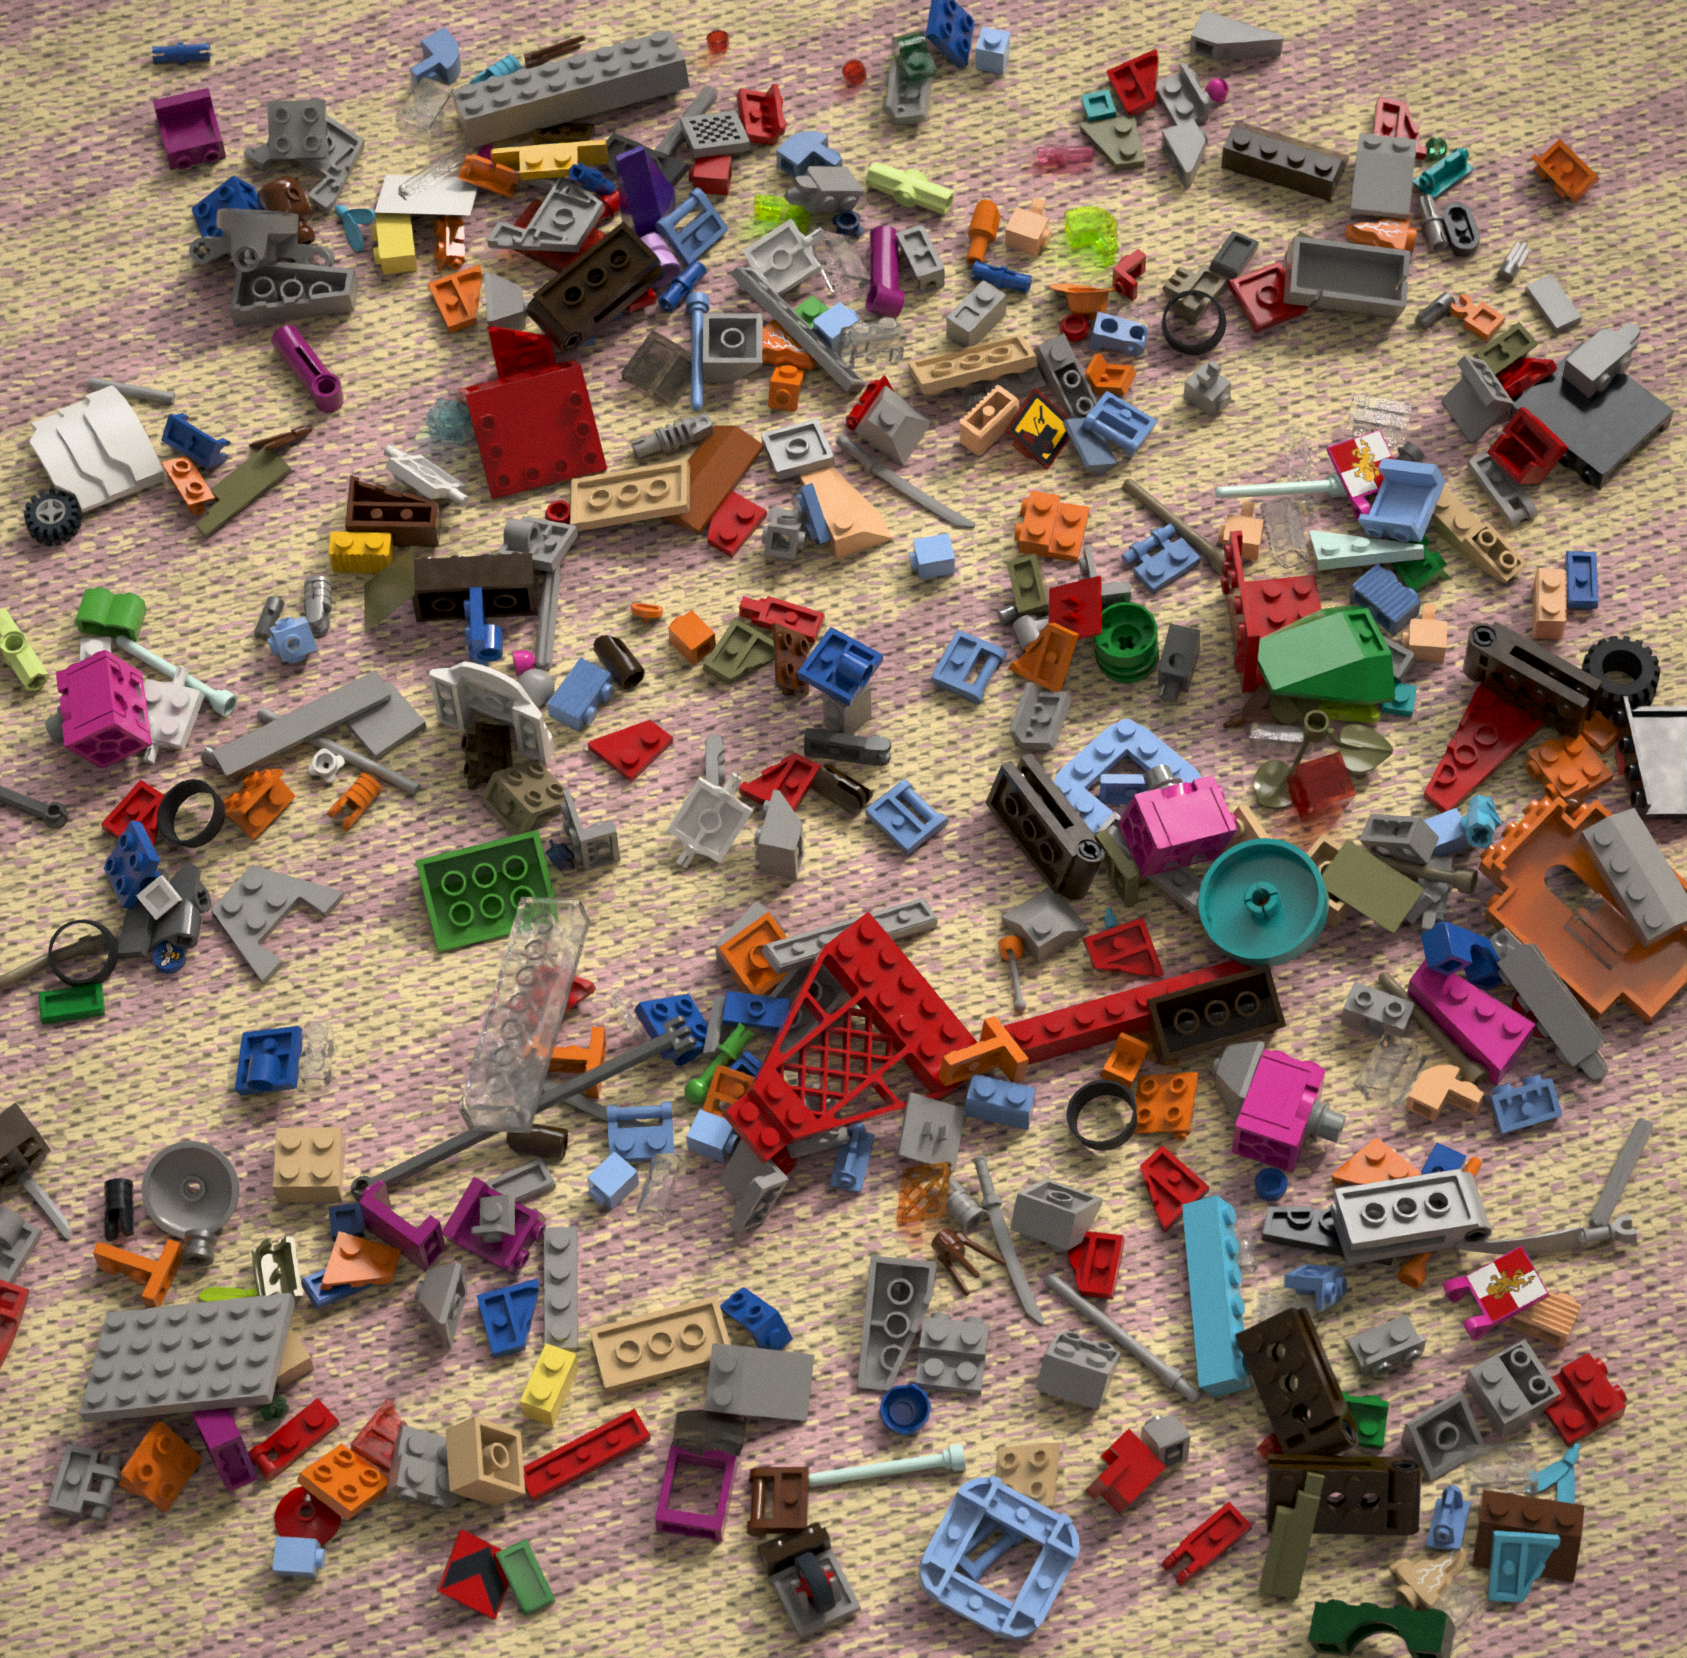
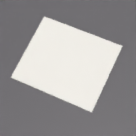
[375,175,478,216]

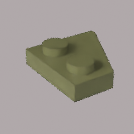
[1095,829,1141,908]

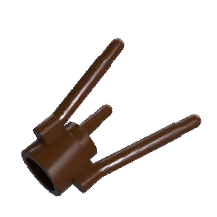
[524,35,586,69]
[931,1228,1007,1296]

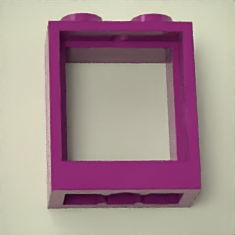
[191,1408,259,1493]
[655,1443,738,1542]

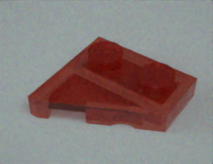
[350,1398,408,1474]

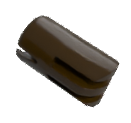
[593,635,645,689]
[811,764,873,815]
[506,1122,568,1160]

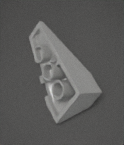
[857,1255,937,1391]

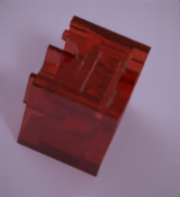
[1286,751,1356,823]

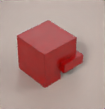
[1486,407,1569,484]
[1084,1428,1167,1513]

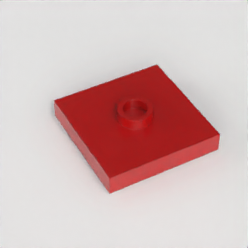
[1228,261,1308,333]

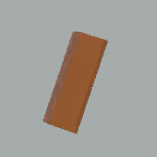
[659,425,764,534]

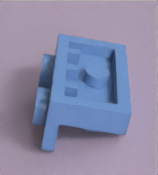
[1484,1074,1563,1134]
[1284,1264,1347,1311]

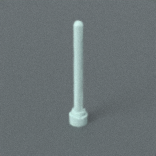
[1215,473,1347,499]
[115,635,238,717]
[809,1443,966,1487]

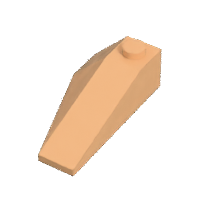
[797,466,892,559]

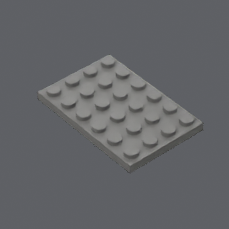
[80,1293,295,1423]

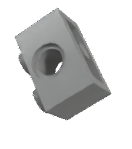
[1341,982,1415,1046]

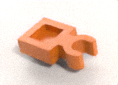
[1450,294,1505,342]

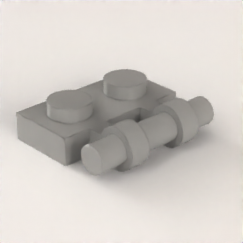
[48,1444,123,1522]

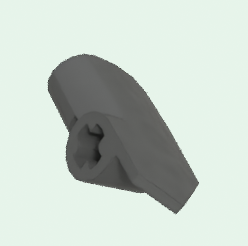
[148,862,211,953]

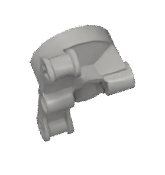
[189,209,335,272]

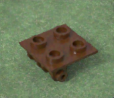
[773,623,809,696]

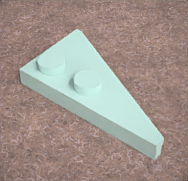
[1309,530,1424,570]

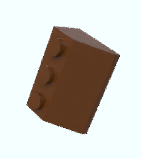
[1472,1490,1585,1583]

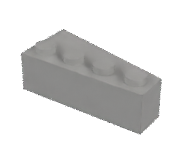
[229,259,359,326]

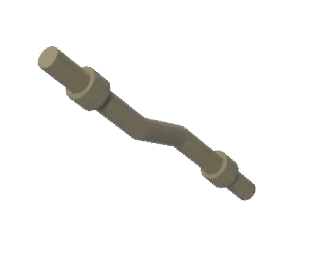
[0,929,119,989]

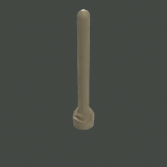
[1123,479,1225,575]
[1373,855,1478,895]
[1378,972,1490,1087]

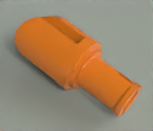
[965,199,1001,265]

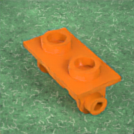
[458,153,520,198]
[434,215,465,271]
[161,456,215,515]

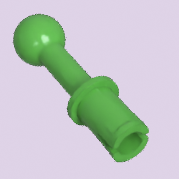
[684,1022,756,1104]

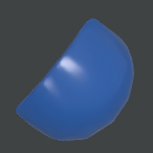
[879,1384,931,1435]

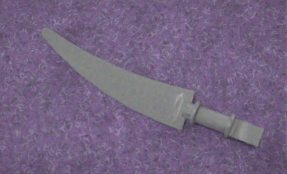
[1454,1214,1637,1254]

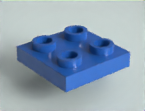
[925,0,975,68]
[464,587,503,667]
[797,627,883,706]
[104,820,161,909]
[634,994,708,1066]
[234,1026,304,1096]

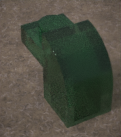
[891,30,936,83]

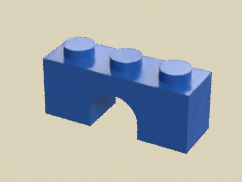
[1421,921,1504,991]

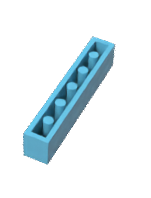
[1182,1195,1251,1397]

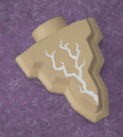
[1388,1546,1468,1612]

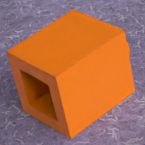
[668,610,716,665]

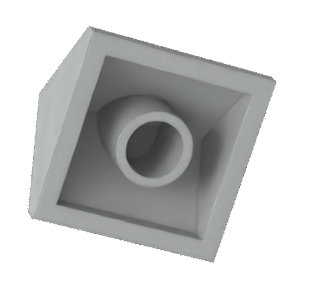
[1401,1391,1486,1481]

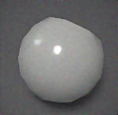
[517,669,555,707]

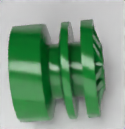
[1093,602,1159,683]

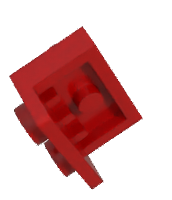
[736,84,786,146]

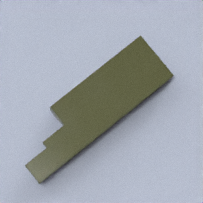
[196,448,291,537]
[1259,1472,1324,1599]

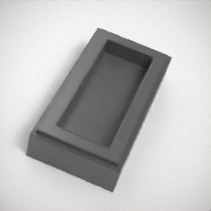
[1209,231,1259,279]

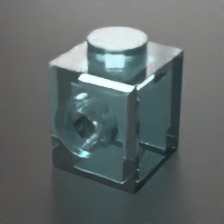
[425,398,472,446]

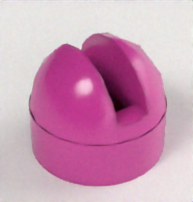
[1204,78,1229,103]
[512,650,535,675]

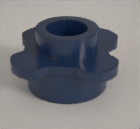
[832,210,864,239]
[546,839,575,871]

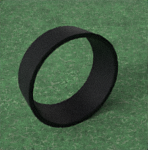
[1162,290,1226,355]
[157,779,225,848]
[48,919,118,987]
[1066,1080,1137,1151]

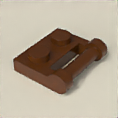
[747,1467,810,1537]

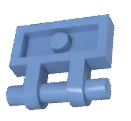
[1121,524,1201,594]

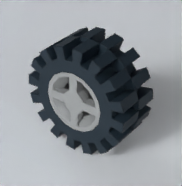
[24,489,81,546]

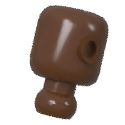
[257,176,315,245]

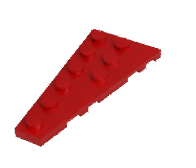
[1423,681,1547,813]

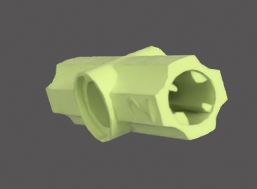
[866,162,955,215]
[0,608,50,691]

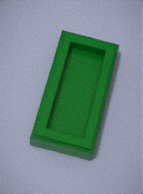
[38,983,106,1025]
[495,1539,555,1616]

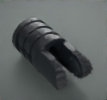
[104,1178,134,1241]

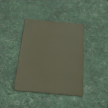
[364,546,414,633]
[1322,839,1424,934]

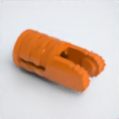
[326,773,383,832]

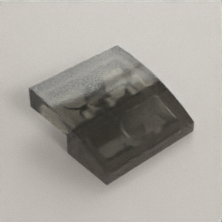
[621,330,691,409]
[671,1410,746,1457]

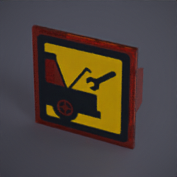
[1005,387,1070,470]

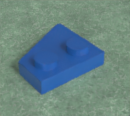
[476,1279,540,1359]

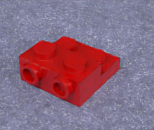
[1543,1353,1627,1447]

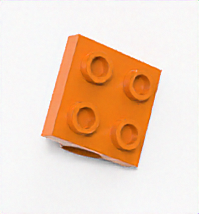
[297,1443,389,1521]

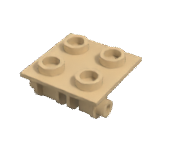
[995,1442,1060,1510]

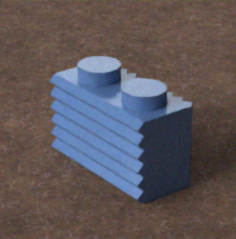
[1349,564,1421,636]
[547,658,614,732]
[966,1074,1035,1130]

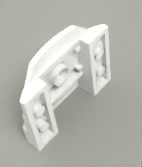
[29,385,164,513]
[429,661,555,765]

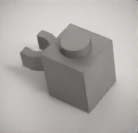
[1184,360,1231,417]

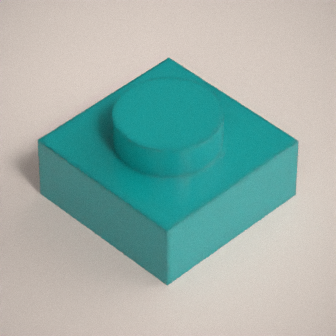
[1081,89,1116,122]
[1381,682,1417,717]

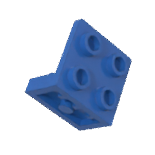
[192,175,261,251]

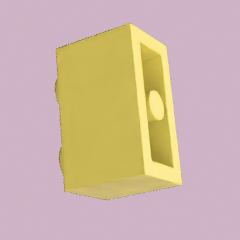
[370,212,418,275]
[520,1343,579,1426]

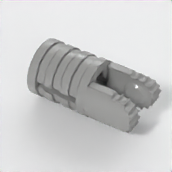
[304,576,332,636]
[927,1172,986,1232]

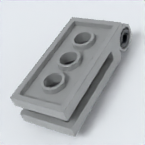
[1330,1169,1492,1265]

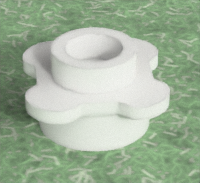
[308,748,345,783]

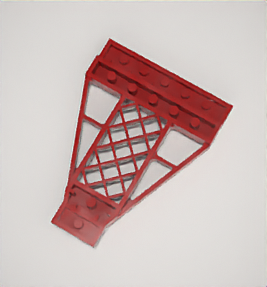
[722,911,978,1164]

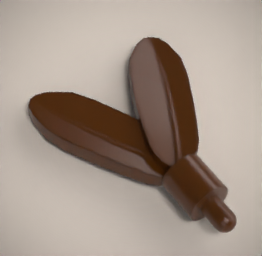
[249,426,312,450]
[1223,682,1283,728]

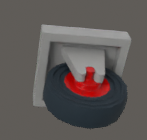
[770,1548,861,1639]

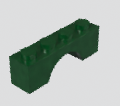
[1308,1599,1456,1658]

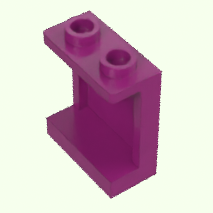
[153,88,226,170]
[442,1177,546,1276]
[359,1179,446,1271]

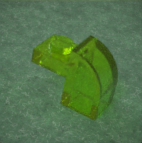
[753,189,810,236]
[1064,206,1119,267]

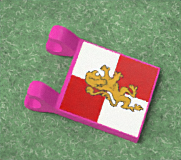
[1326,429,1394,522]
[1443,1246,1550,1341]

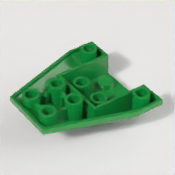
[1257,605,1395,705]

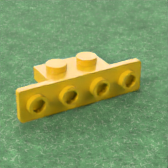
[491,140,609,180]

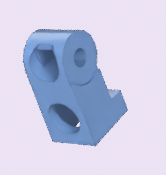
[1088,311,1148,356]

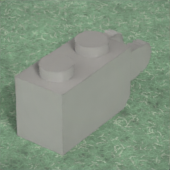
[784,166,864,212]
[1562,323,1641,398]

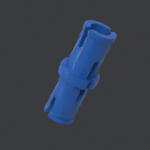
[152,42,211,65]
[569,162,615,197]
[658,260,707,312]
[971,261,1032,294]

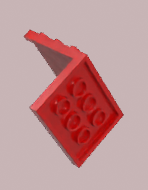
[458,360,607,499]
[1221,530,1321,693]

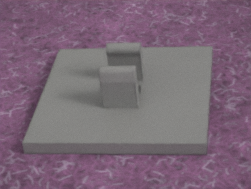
[897,1092,966,1172]

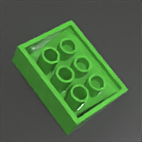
[415,830,561,952]

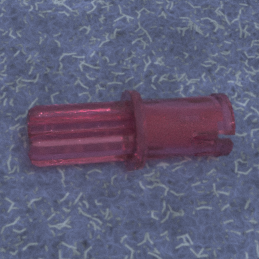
[1037,143,1094,166]

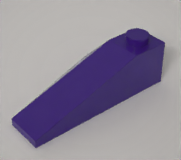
[615,145,676,238]

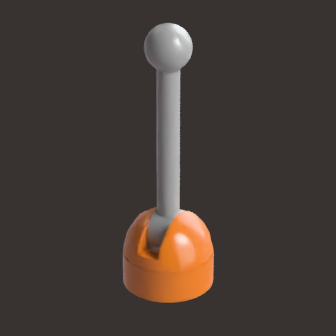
[998,936,1026,1012]

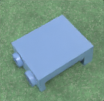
[1358,458,1446,542]

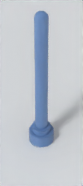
[686,292,709,411]

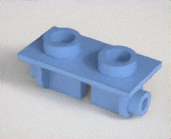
[829,1123,875,1193]
[1426,1485,1471,1551]

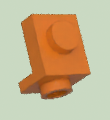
[1085,353,1137,396]
[768,365,805,412]
[1100,1032,1149,1089]

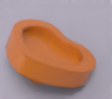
[631,603,663,623]

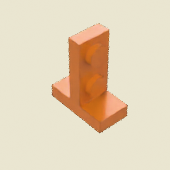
[939,1016,1029,1087]
[524,1026,607,1099]
[93,1239,183,1308]

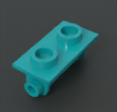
[1412,147,1474,199]

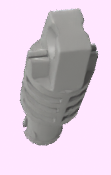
[631,414,714,460]

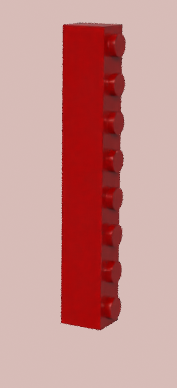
[1004,960,1251,1065]

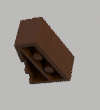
[345,475,441,547]

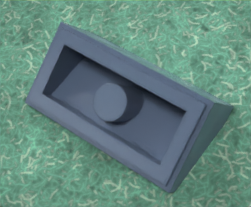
[1063,418,1117,476]

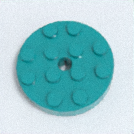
[1198,838,1329,967]

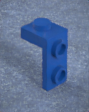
[720,1287,793,1350]

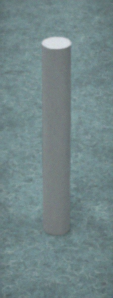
[87,377,175,405]

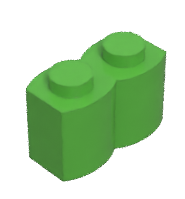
[75,587,147,642]

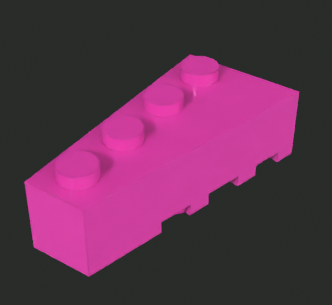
[1407,959,1535,1086]

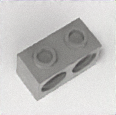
[1359,814,1439,864]

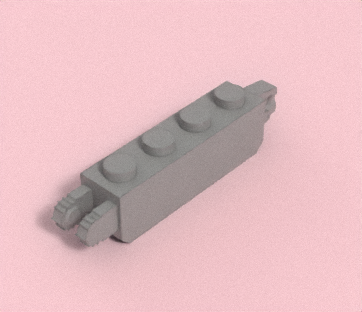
[1489,928,1609,1080]

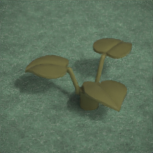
[1254,692,1394,809]

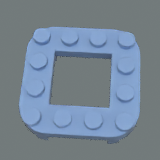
[1054,719,1201,835]
[919,1476,1080,1640]

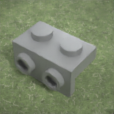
[883,63,932,126]
[1010,682,1072,750]

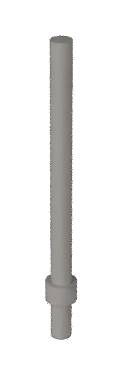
[256,707,420,795]
[1044,1272,1202,1404]

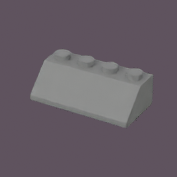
[1579,808,1687,948]

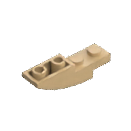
[1431,485,1528,584]

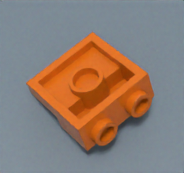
[1014,490,1090,563]
[1525,734,1613,801]
[716,911,789,996]

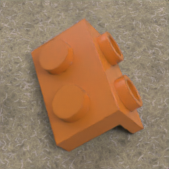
[1531,138,1600,203]

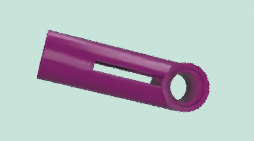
[865,225,905,319]
[271,325,344,413]

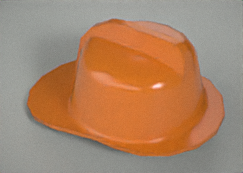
[1049,283,1115,320]

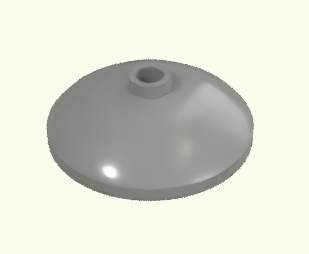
[142,1141,239,1238]

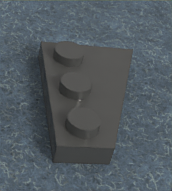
[606,133,692,188]

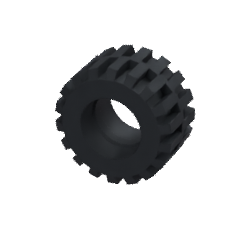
[1582,636,1661,719]

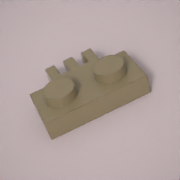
[1162,264,1228,324]

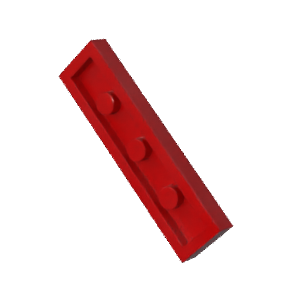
[523,1408,651,1502]

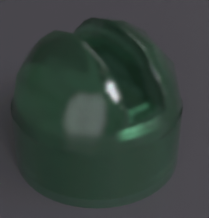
[1425,137,1448,161]
[260,1395,289,1422]

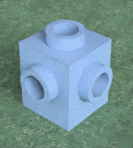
[267,616,317,663]

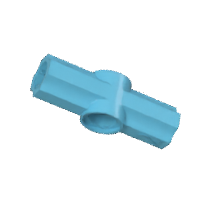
[1460,794,1502,849]

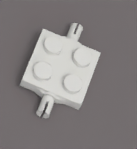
[738,219,827,296]
[383,444,469,507]
[142,666,205,765]
[667,773,753,868]

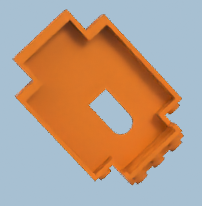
[1478,796,1687,1024]

